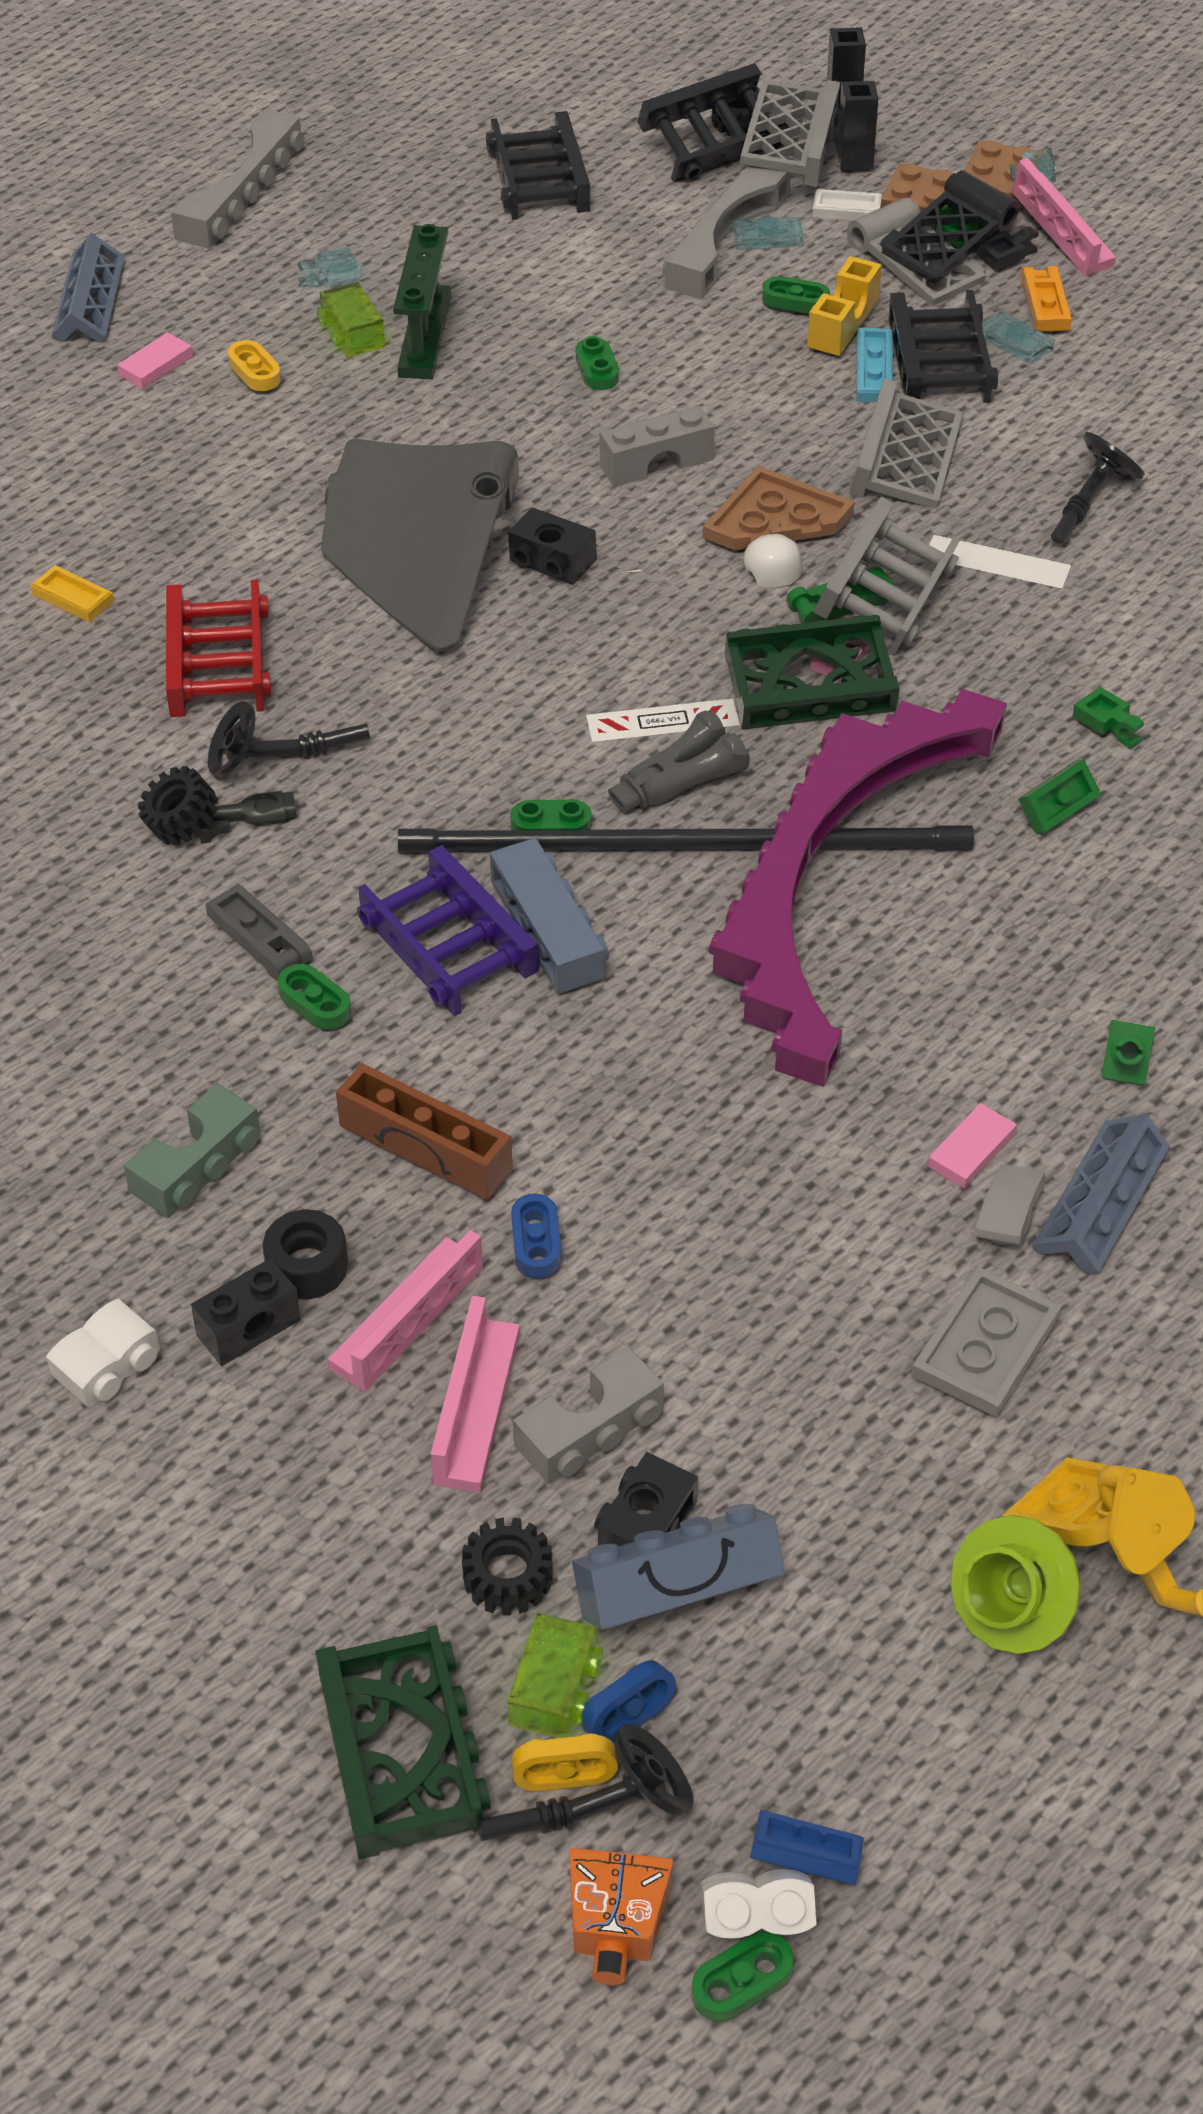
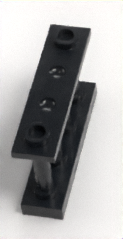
[637,63,790,182]
[486,111,590,220]
[888,290,998,403]

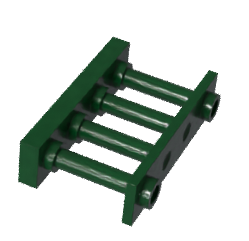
[393,224,452,380]

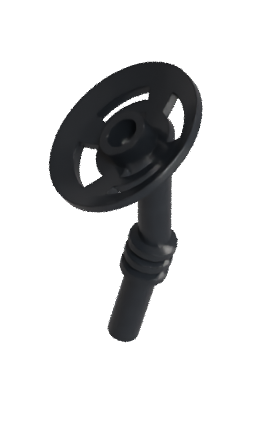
[1051,432,1145,544]
[208,701,371,777]
[477,1723,693,1841]

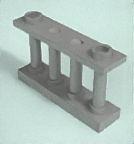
[813,496,960,656]

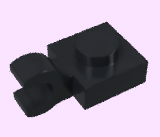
[977,226,1039,270]

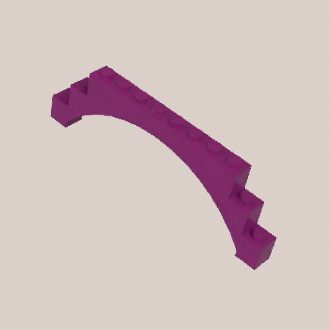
[709,688,1007,1087]

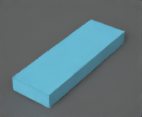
[856,328,893,402]

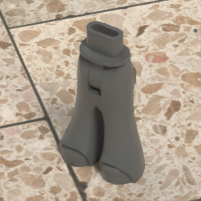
[608,710,750,813]

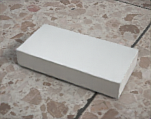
[812,189,882,220]

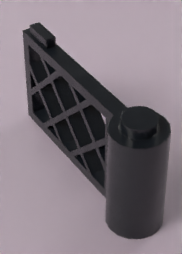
[881,170,1019,285]

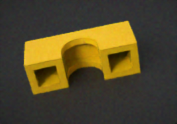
[807,256,882,356]

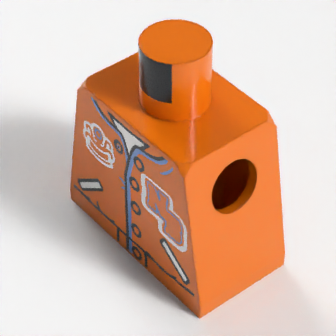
[570,1848,673,1986]

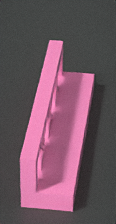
[1012,158,1116,276]
[328,1230,483,1392]
[431,1296,520,1492]

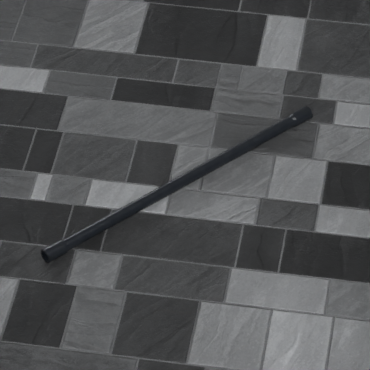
[398,825,974,853]

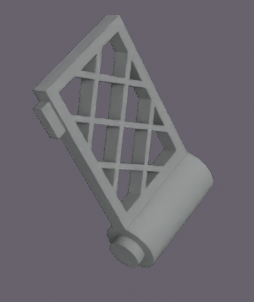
[847,198,986,306]

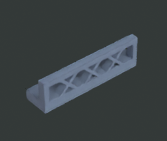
[52,233,125,342]
[1032,1114,1170,1274]

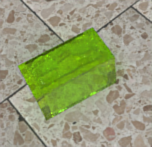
[317,282,385,358]
[507,1613,603,1738]

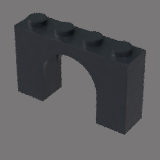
[826,27,879,170]

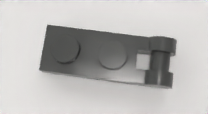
[205,883,313,981]

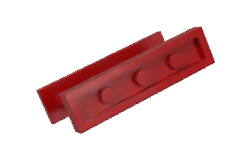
[166,580,271,717]

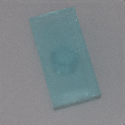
[733,217,804,250]
[981,311,1055,365]

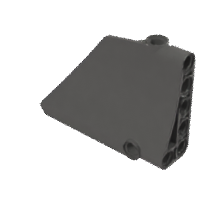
[321,439,519,652]

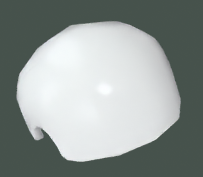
[743,534,802,588]

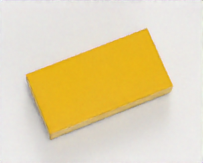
[30,565,114,622]

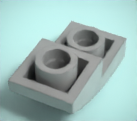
[975,1164,1045,1245]

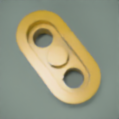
[228,340,281,391]
[511,1733,618,1792]

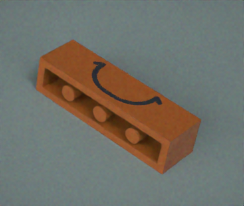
[336,1063,513,1200]

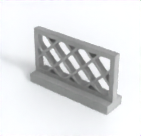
[740,79,840,187]
[849,378,963,509]

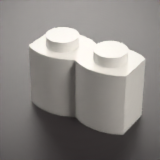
[46,1299,160,1408]
[701,1869,817,1938]

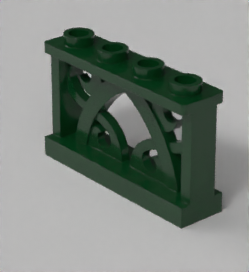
[724,615,900,730]
[315,1625,491,1860]

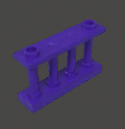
[357,845,539,1017]

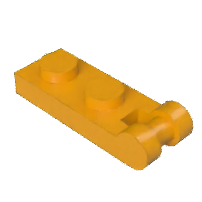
[1021,266,1072,332]

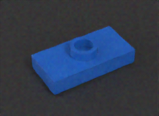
[750,1810,864,1886]

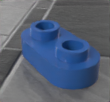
[511,1194,561,1278]
[581,1660,676,1743]

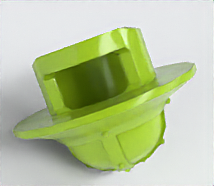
[950,1515,1081,1654]

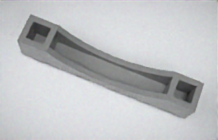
[171,109,304,249]
[662,166,790,300]

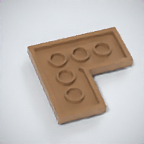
[881,140,1042,233]

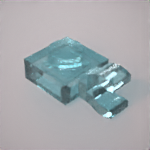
[1009,148,1056,182]
[298,248,361,289]

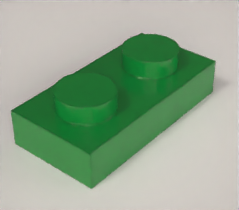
[1018,759,1102,834]

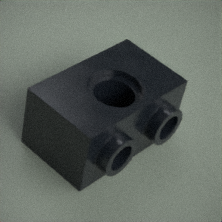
[508,507,597,585]
[191,1258,301,1367]
[594,1451,698,1547]

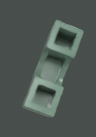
[123,1083,261,1218]

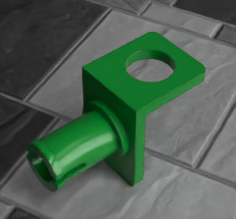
[1102,1020,1155,1085]

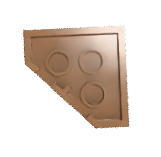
[703,466,855,550]

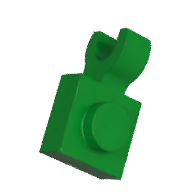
[1073,687,1144,749]

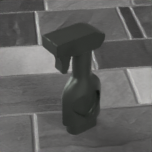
[200,791,297,844]

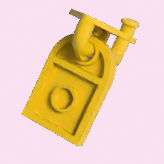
[1002,1457,1203,1617]

